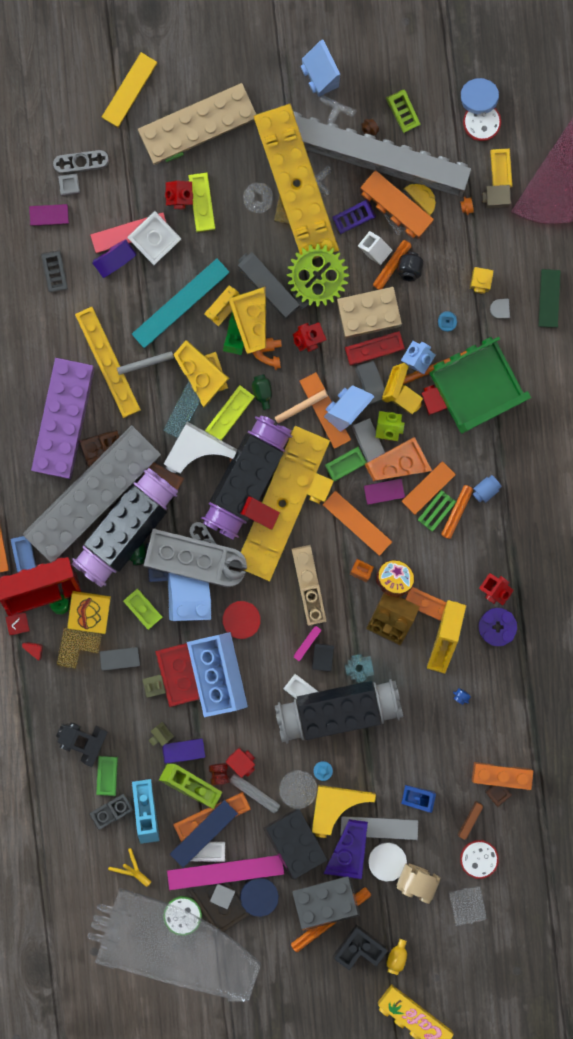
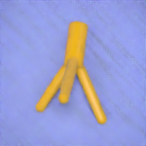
[108,848,151,887]

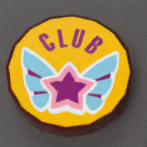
[376,560,415,597]

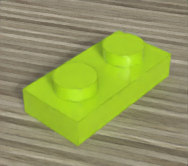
[123,588,163,630]

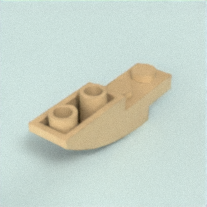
[292,545,327,625]

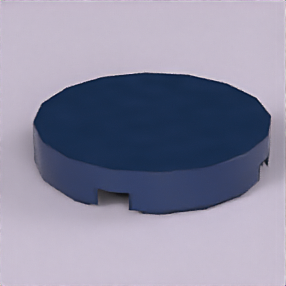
[240,878,279,917]

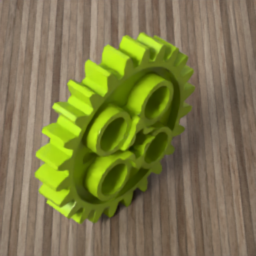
[287,244,349,307]

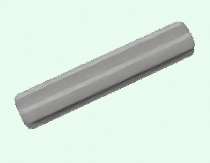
[230,774,280,813]

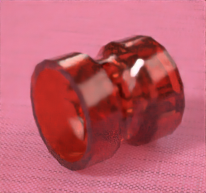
[209,763,230,785]

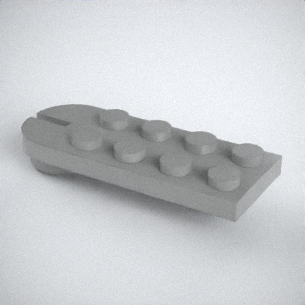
[143,529,247,587]

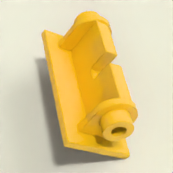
[204,285,240,327]

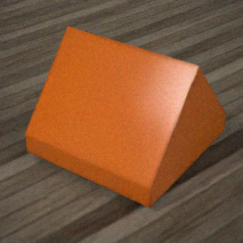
[350,559,374,583]

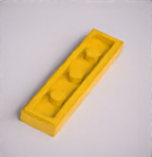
[102,52,158,128]

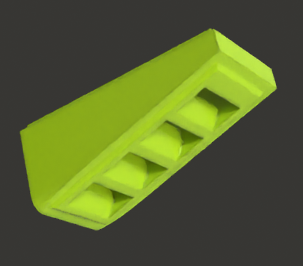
[386,90,421,133]

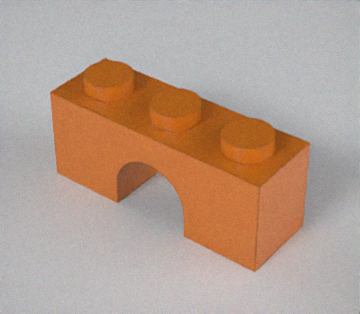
[472,762,533,790]

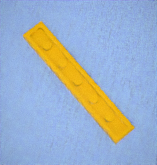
[75,307,141,418]

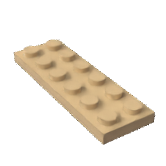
[138,83,256,165]

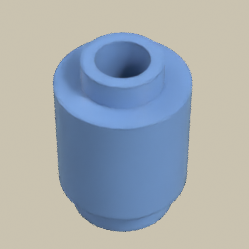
[473,475,502,503]

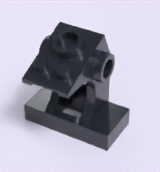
[56,722,108,767]

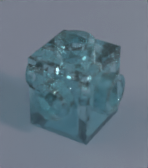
[345,654,374,682]

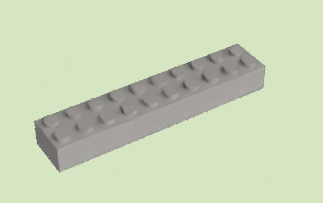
[294,112,471,197]

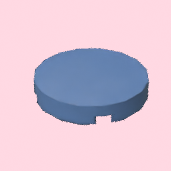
[461,78,499,114]

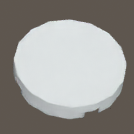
[368,842,407,881]

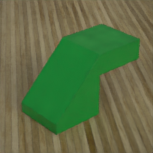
[223,312,244,355]

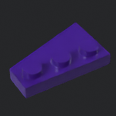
[324,819,368,879]

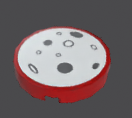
[463,108,501,141]
[460,840,498,879]

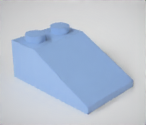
[300,40,340,97]
[168,573,211,621]

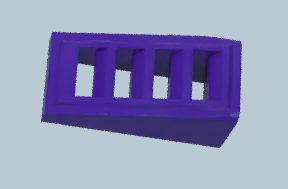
[332,200,376,234]

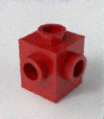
[165,181,193,209]
[293,322,327,352]
[479,573,514,606]

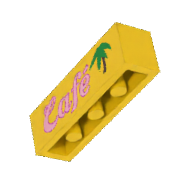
[378,984,454,1039]

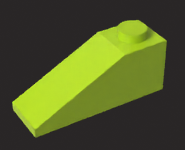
[159,763,222,809]

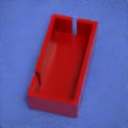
[0,557,82,616]

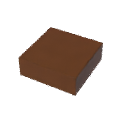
[485,786,512,807]

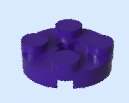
[478,608,517,646]

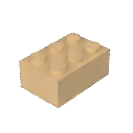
[337,287,402,339]

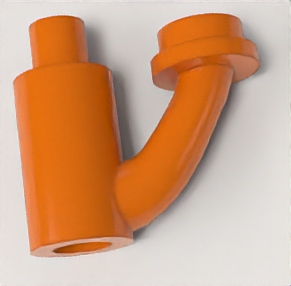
[252,338,282,370]

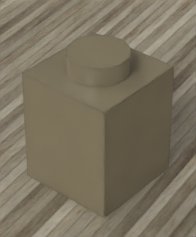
[482,185,511,208]

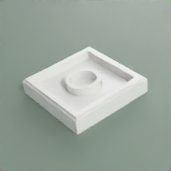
[127,211,181,265]

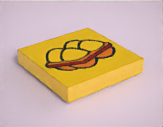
[67,591,111,634]

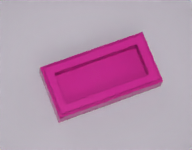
[294,626,321,661]

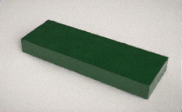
[538,269,561,328]

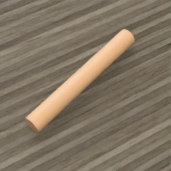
[275,389,328,424]

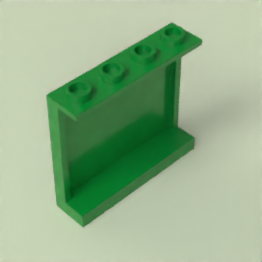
[429,337,531,434]

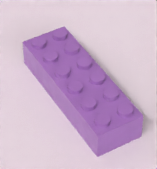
[31,358,95,479]

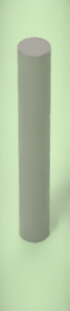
[117,351,174,375]

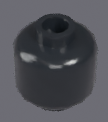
[397,252,424,282]

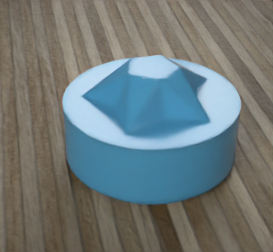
[438,311,457,332]
[313,761,333,781]

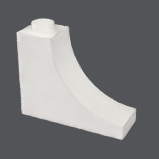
[164,422,237,474]

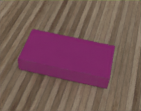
[29,204,69,226]
[364,479,405,505]

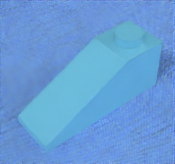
[132,779,160,844]

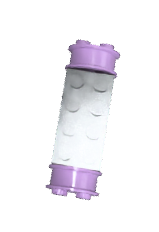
[72,468,178,587]

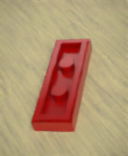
[344,331,405,366]

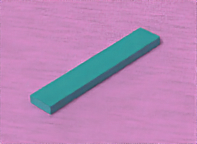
[132,258,230,349]

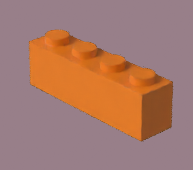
[360,170,434,239]

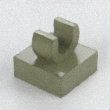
[142,674,166,698]
[149,722,174,746]

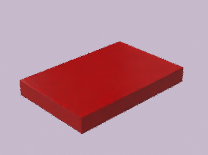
[155,643,200,707]

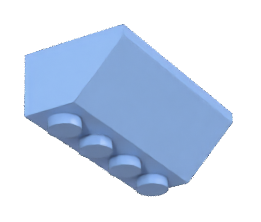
[187,632,248,717]

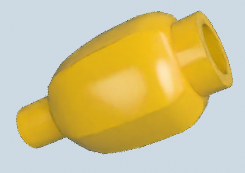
[387,939,407,975]

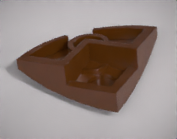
[79,430,119,468]

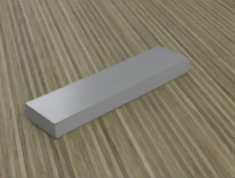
[340,816,418,840]

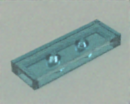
[163,381,200,438]

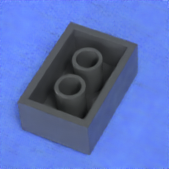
[292,876,361,930]

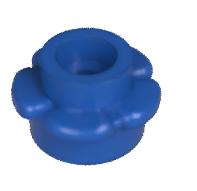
[453,688,471,705]

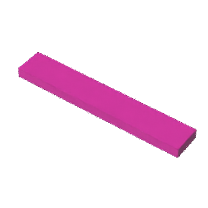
[167,855,284,890]

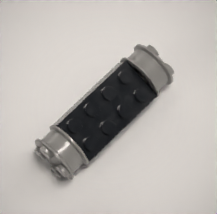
[275,679,403,744]

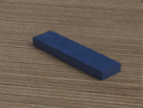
[170,800,238,868]

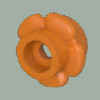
[461,197,474,215]

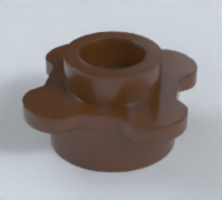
[361,119,379,136]

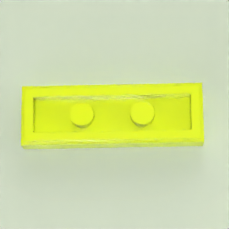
[188,173,215,233]
[205,385,255,440]

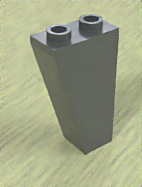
[238,252,300,320]

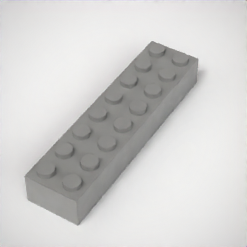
[23,425,161,562]

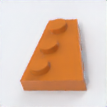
[365,437,432,481]

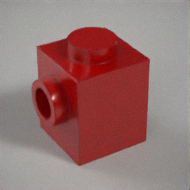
[421,385,447,416]
[225,747,255,778]

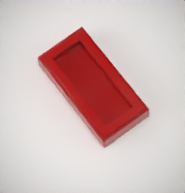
[241,497,280,530]

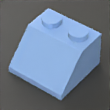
[324,385,374,432]

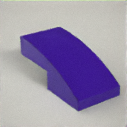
[92,239,136,278]
[162,738,205,763]

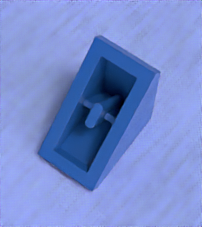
[401,785,436,813]

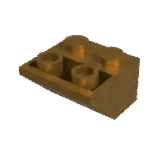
[366,590,420,646]

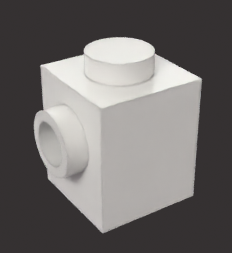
[358,231,392,265]

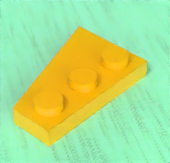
[228,286,266,354]
[174,340,230,407]

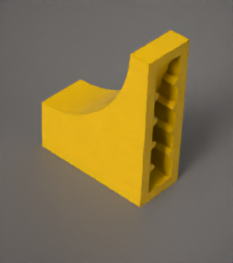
[427,600,466,674]
[312,785,376,838]

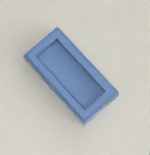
[10,536,37,572]

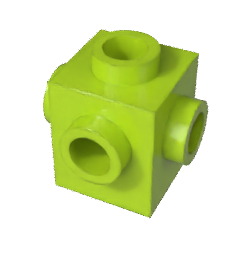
[375,411,405,441]

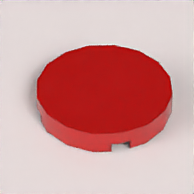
[223,601,260,639]

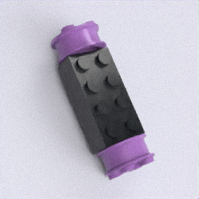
[201,415,293,539]

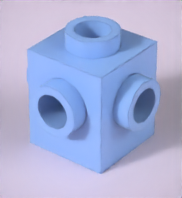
[401,341,436,374]

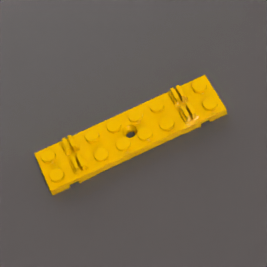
[253,103,339,259]
[241,426,330,581]

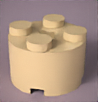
[397,863,441,904]

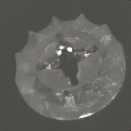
[243,182,274,213]

